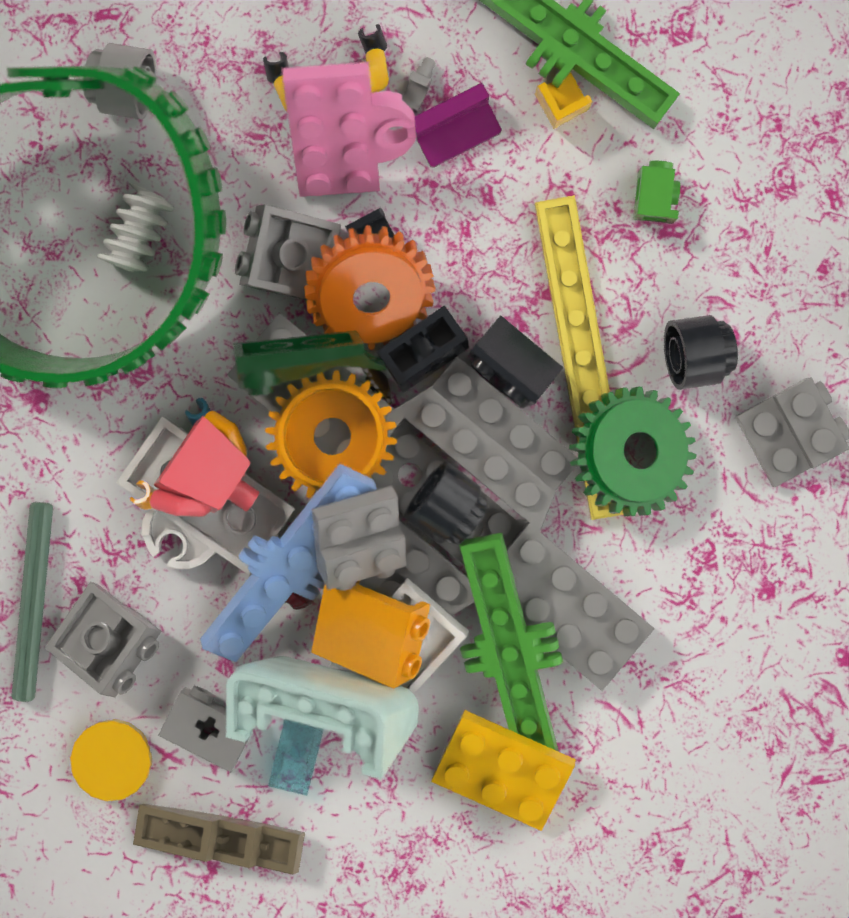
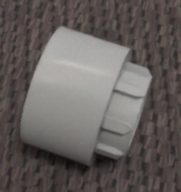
[83,43,156,120]

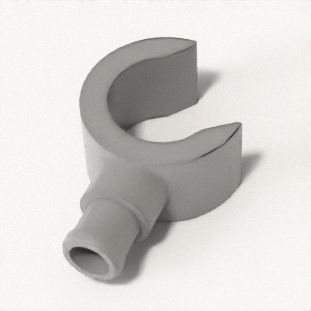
[402,57,436,113]

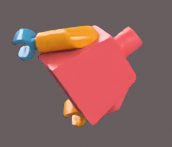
[130,398,260,517]

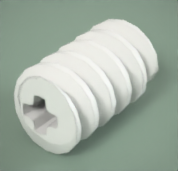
[97,182,174,273]

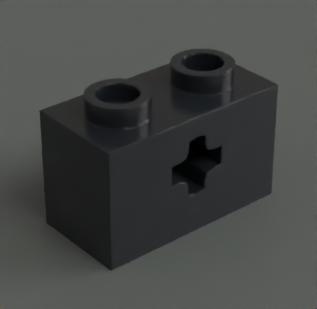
[377,305,469,393]

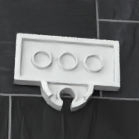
[116,416,296,575]

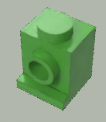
[633,160,680,224]

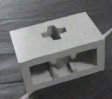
[158,686,254,772]

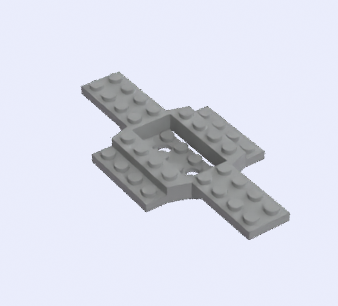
[227,312,655,691]

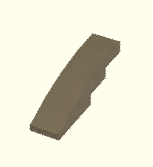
[133,804,305,875]

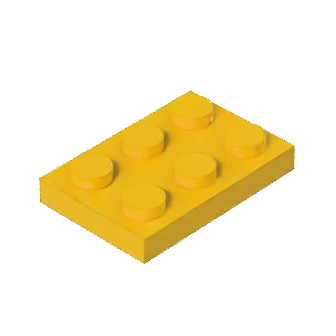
[431,710,576,831]

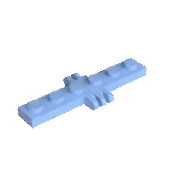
[200,464,377,662]

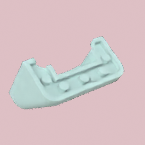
[226,656,419,780]

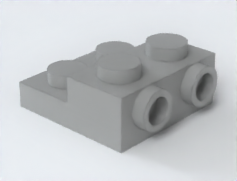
[235,204,341,300]
[735,377,849,487]
[312,486,406,590]
[44,582,162,698]

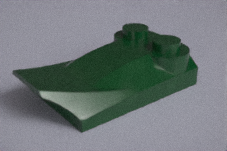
[233,330,386,396]

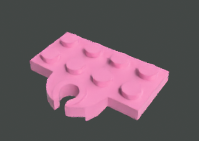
[283,62,416,197]

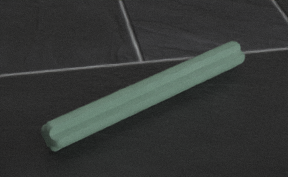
[11,502,53,702]

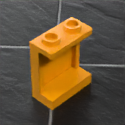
[311,580,430,689]

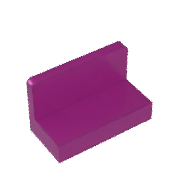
[415,82,502,168]

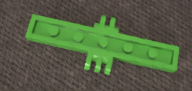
[479,0,680,129]
[460,533,563,752]

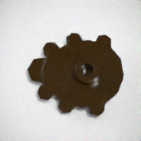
[361,368,392,405]

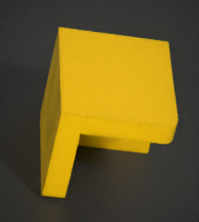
[535,72,593,129]

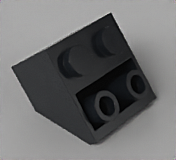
[469,315,564,407]

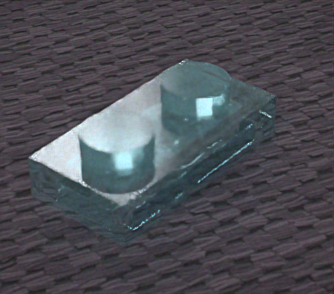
[268,719,324,796]

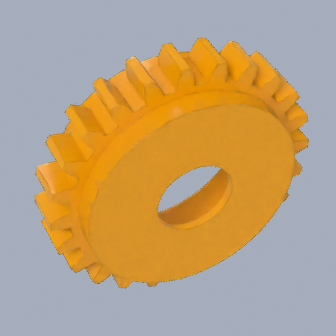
[265,370,397,499]

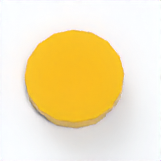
[70,719,153,801]

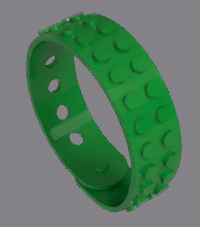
[0,66,226,388]

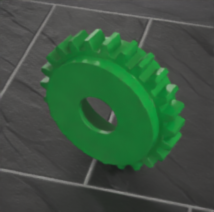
[569,387,697,517]

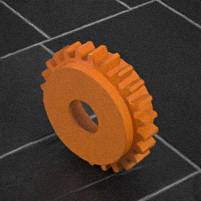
[304,226,435,350]

